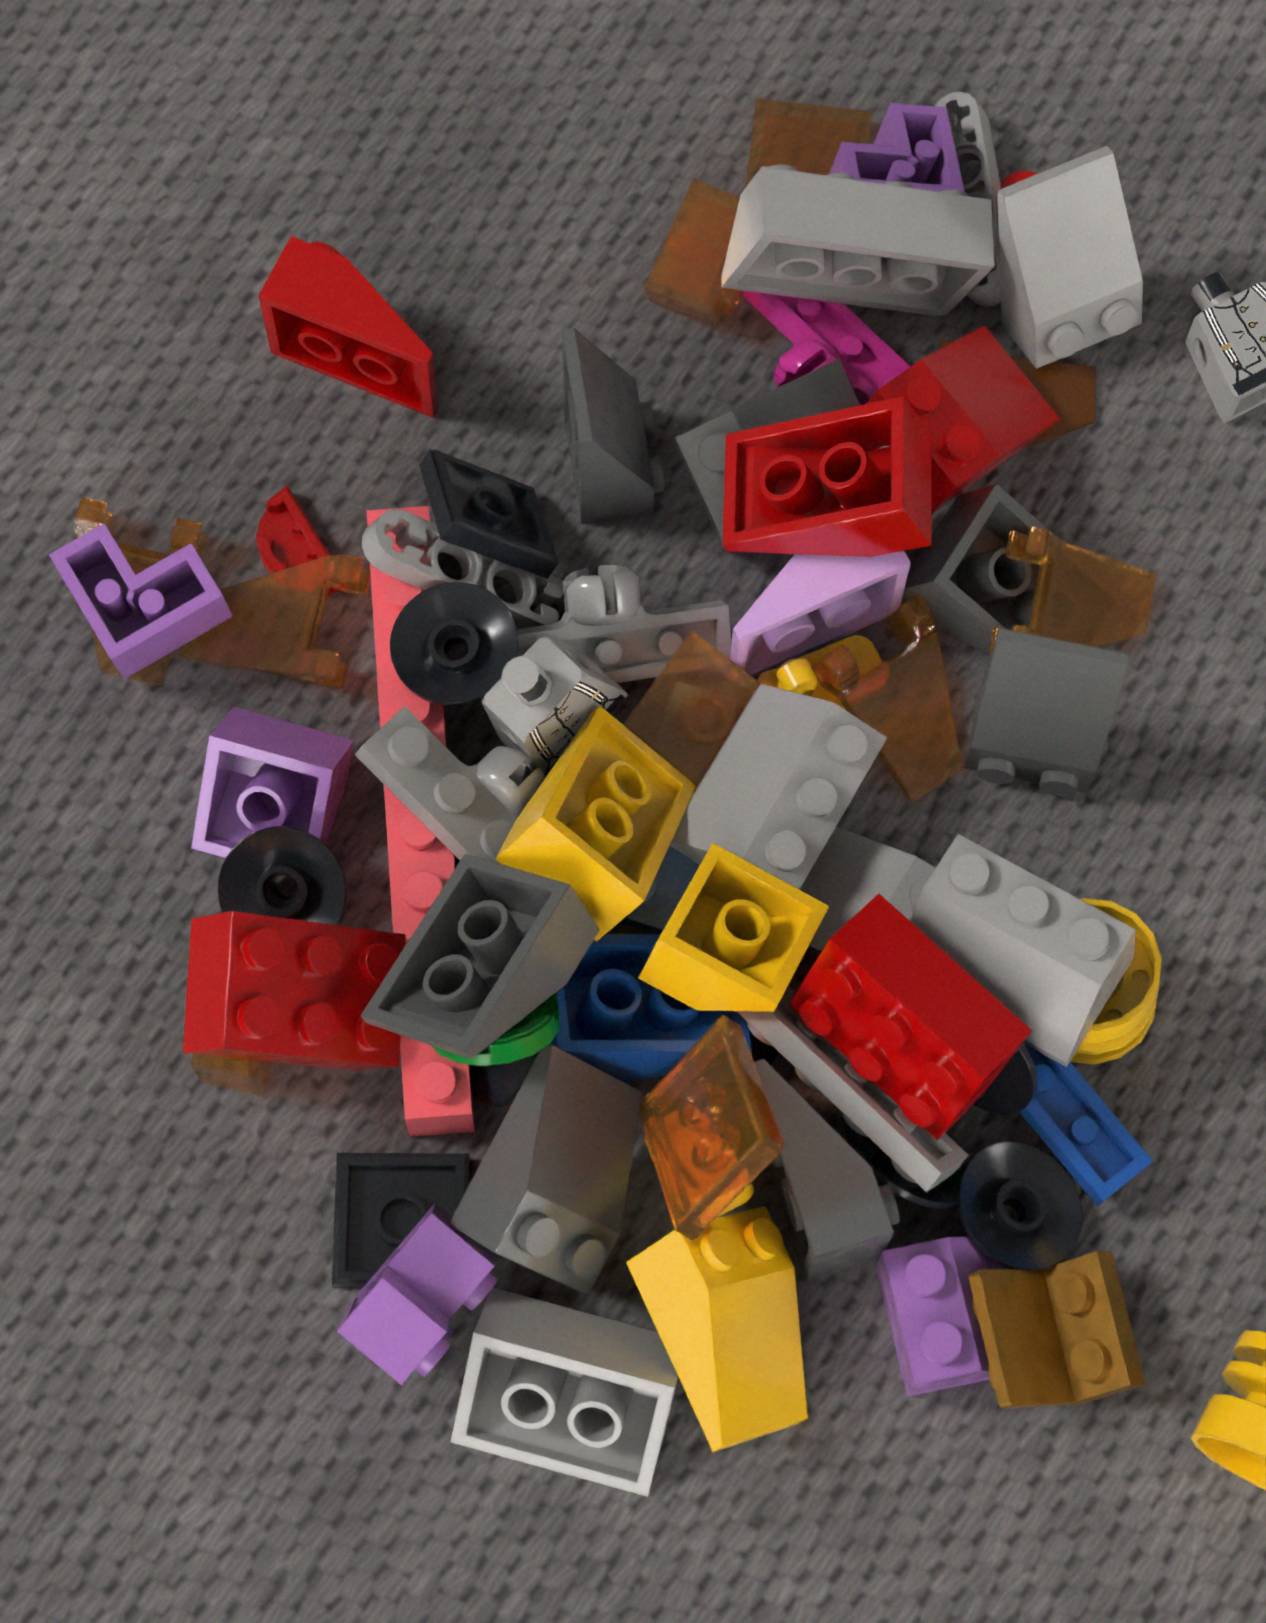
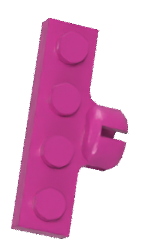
[743,291,911,405]

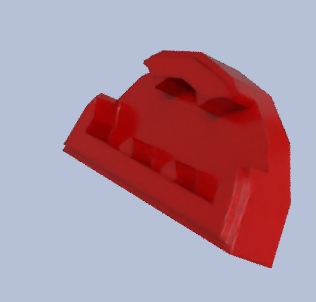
[255,485,348,596]

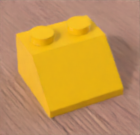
[638,842,829,1012]

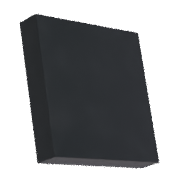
[419,449,559,579]
[332,1153,470,1288]

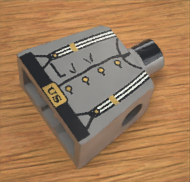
[1185,272,1266,424]
[482,635,628,777]

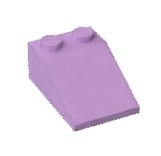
[728,551,911,686]

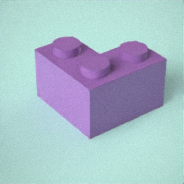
[829,103,965,192]
[49,523,233,679]
[337,1203,497,1385]

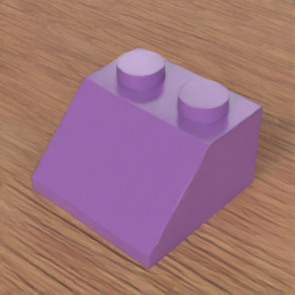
[191,707,354,876]
[876,1237,1009,1397]

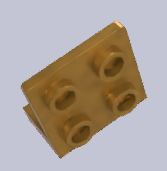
[969,1251,1146,1409]

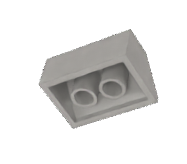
[670,684,887,890]
[910,834,1136,1067]
[450,1287,679,1497]

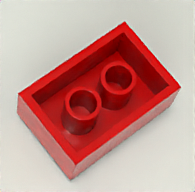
[789,893,1032,1141]
[183,911,406,1071]

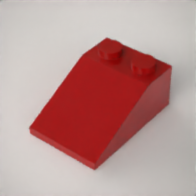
[258,236,439,419]
[866,325,1060,514]
[722,396,932,557]

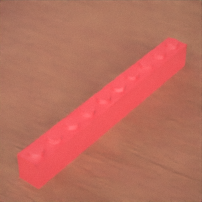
[366,506,475,1137]

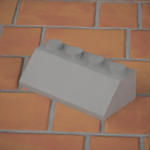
[721,164,995,316]

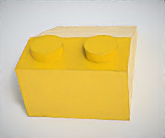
[495,705,696,942]
[626,1206,808,1452]

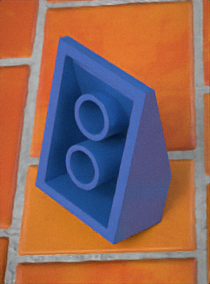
[550,934,752,1083]

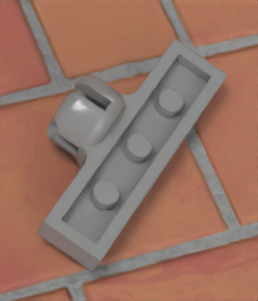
[517,565,731,683]
[355,706,546,864]
[736,986,969,1192]

